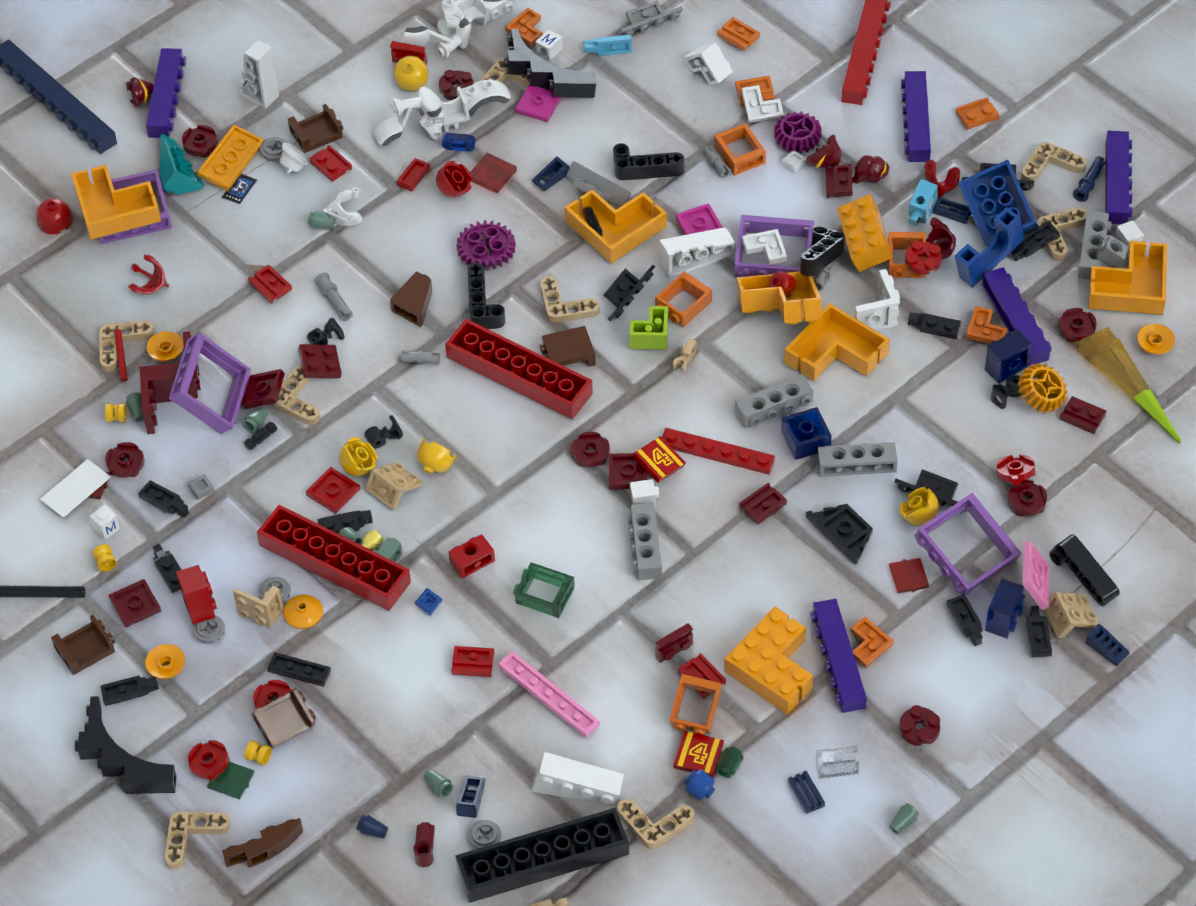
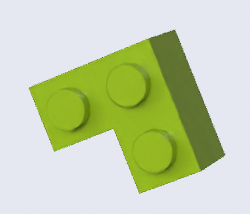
[629,306,668,350]

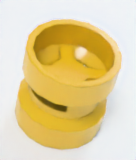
[105,403,127,422]
[92,544,117,572]
[244,740,272,766]

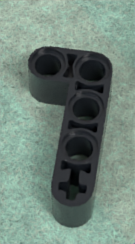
[613,143,684,180]
[800,227,845,276]
[468,262,506,329]
[1049,534,1120,606]

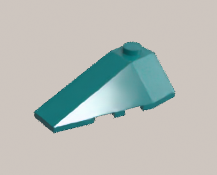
[160,134,204,195]

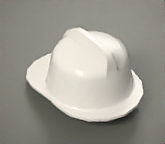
[280,142,308,174]

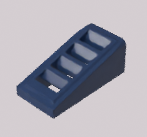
[532,156,570,192]
[1085,624,1130,666]
[456,776,485,818]

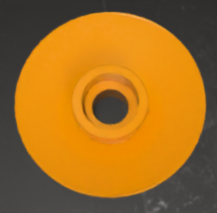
[1137,324,1175,355]
[146,331,184,362]
[283,595,323,629]
[145,644,186,679]

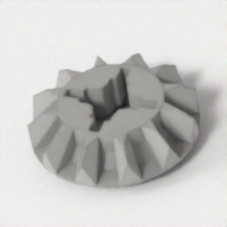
[260,137,287,161]
[259,577,291,603]
[193,615,225,643]
[468,820,501,849]

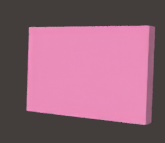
[1022,541,1050,610]

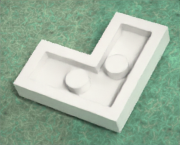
[741,85,784,123]
[742,229,787,265]

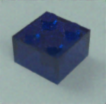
[985,329,1031,384]
[781,407,832,460]
[985,578,1026,639]

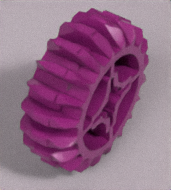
[774,111,822,154]

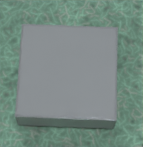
[188,475,215,500]

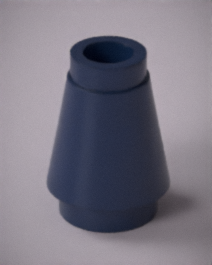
[356,814,389,839]

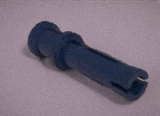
[1073,156,1106,202]

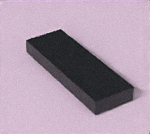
[267,652,331,687]

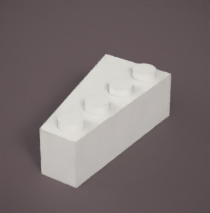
[239,40,279,109]
[660,227,735,279]
[531,752,624,805]

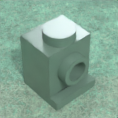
[373,537,403,562]

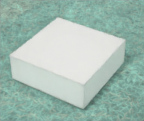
[781,151,806,173]

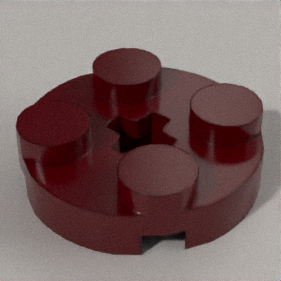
[439,70,474,100]
[182,125,218,158]
[1058,308,1097,343]
[571,431,610,467]
[105,442,145,477]
[1007,480,1047,516]
[899,705,940,746]

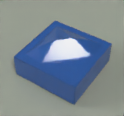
[415,588,443,616]

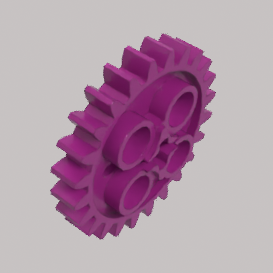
[456,220,516,271]

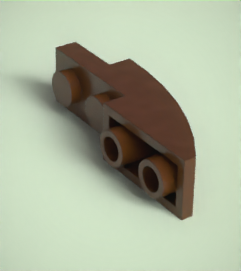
[222,818,303,868]

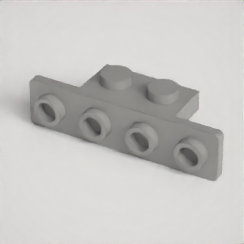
[617,0,683,36]
[566,161,631,207]

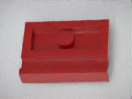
[390,41,427,65]
[309,145,352,182]
[248,264,292,304]
[451,646,495,677]
[678,653,726,699]

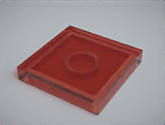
[470,153,517,193]

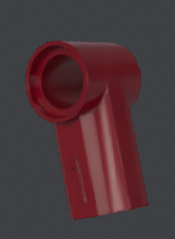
[413,822,435,867]

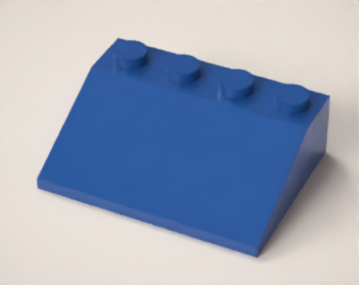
[958,159,1039,246]

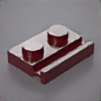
[825,164,853,198]
[1060,396,1107,434]
[739,483,787,525]
[655,623,693,663]

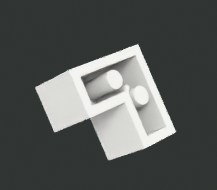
[683,42,733,85]

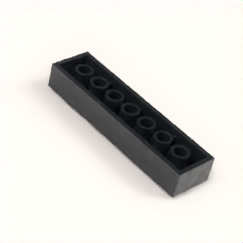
[455,808,629,903]

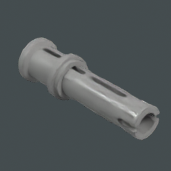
[314,272,353,321]

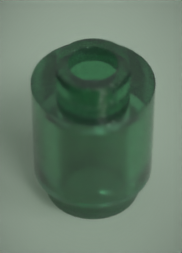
[716,747,744,778]

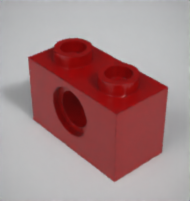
[448,534,495,579]

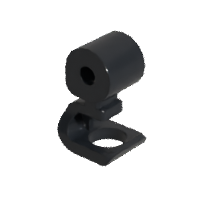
[307,318,345,345]
[991,375,1022,409]
[364,415,403,449]

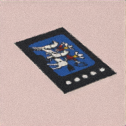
[221,174,257,204]

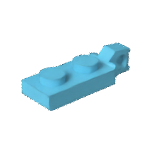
[583,35,632,56]

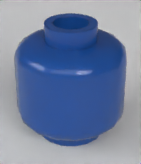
[684,769,715,800]

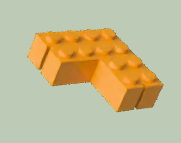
[71,165,161,240]
[564,189,667,264]
[1088,241,1167,315]
[736,271,822,324]
[784,303,890,381]
[724,606,813,715]

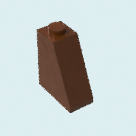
[390,271,432,327]

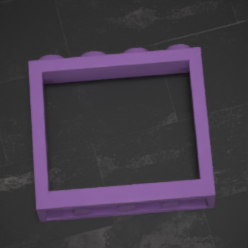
[100,170,172,244]
[734,215,814,277]
[169,333,251,434]
[915,493,1021,595]

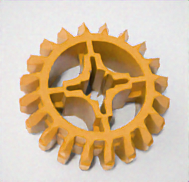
[1017,363,1068,414]

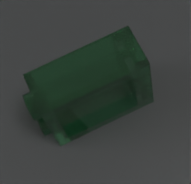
[513,562,575,618]

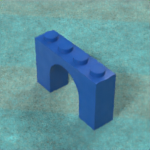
[955,207,1024,288]

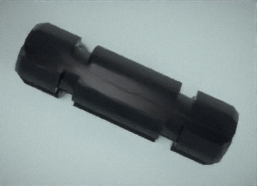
[583,207,603,236]
[244,422,277,450]

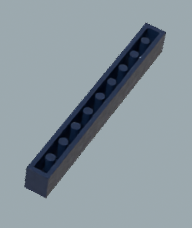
[0,39,117,155]

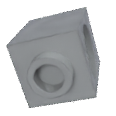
[1097,235,1129,268]

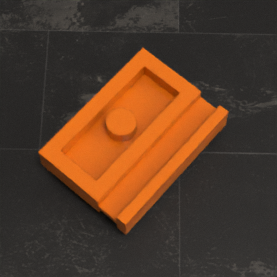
[717,17,760,52]
[735,75,775,107]
[956,97,999,130]

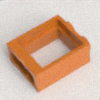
[714,123,766,176]
[888,232,926,278]
[655,271,712,327]
[669,674,723,735]

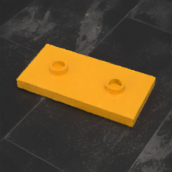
[197,125,264,191]

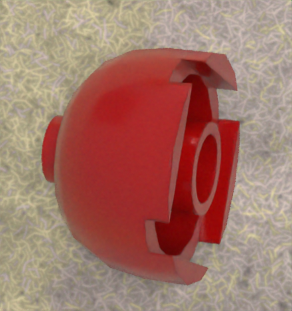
[436,161,472,198]
[36,198,73,234]

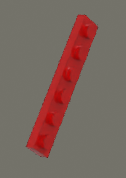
[662,427,775,475]

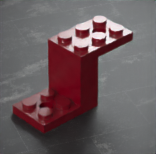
[139,331,201,434]

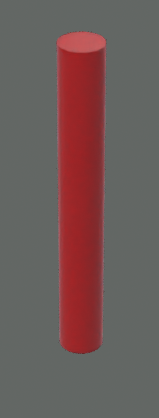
[114,329,128,382]

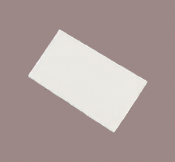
[40,459,111,518]

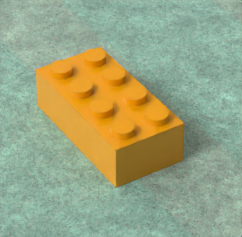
[837,194,893,272]

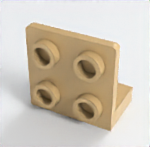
[365,462,423,510]
[233,585,283,628]
[1044,592,1099,638]

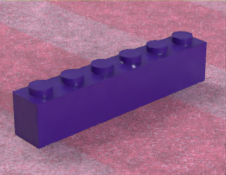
[146,48,186,138]
[901,71,931,162]
[1105,130,1133,225]
[982,267,1052,366]
[810,598,867,713]

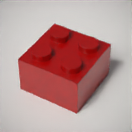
[176,565,217,624]

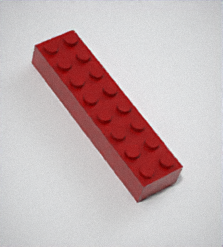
[445,319,593,420]
[257,505,411,611]

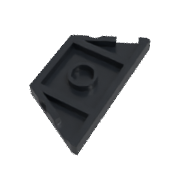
[806,504,873,565]

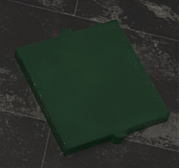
[207,761,255,800]

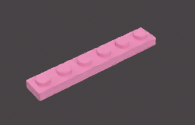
[498,651,600,738]

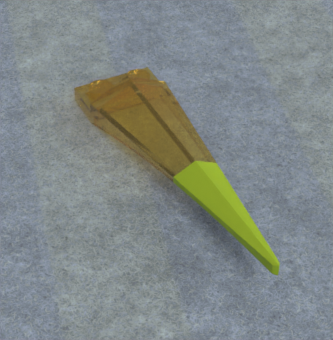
[1076,327,1181,444]

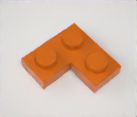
[505,8,543,47]
[966,306,1007,347]
[850,616,894,668]

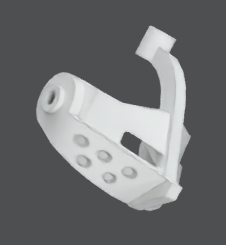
[323,187,362,226]

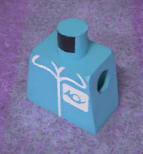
[908,179,938,226]

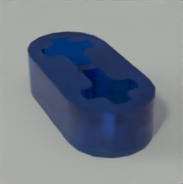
[441,133,476,152]

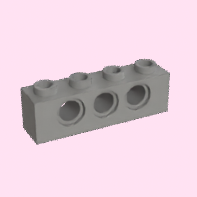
[1078,211,1112,280]
[735,374,813,429]
[817,442,897,477]
[628,503,662,580]

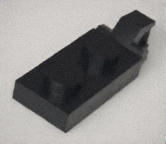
[1011,221,1060,261]
[908,312,961,339]
[138,480,190,518]
[317,510,373,534]
[152,544,182,593]
[946,594,983,646]
[1026,605,1052,657]
[100,675,159,706]

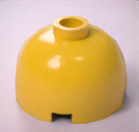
[394,56,429,92]
[339,437,378,476]
[417,439,456,474]
[899,487,939,526]

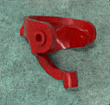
[924,160,960,199]
[128,254,169,294]

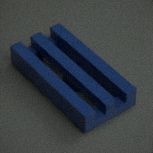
[933,197,972,224]
[788,770,825,814]

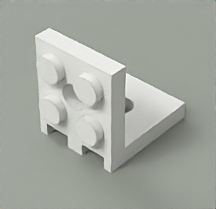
[854,269,900,331]

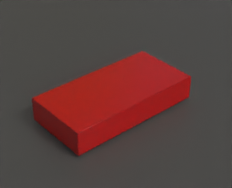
[396,158,430,192]

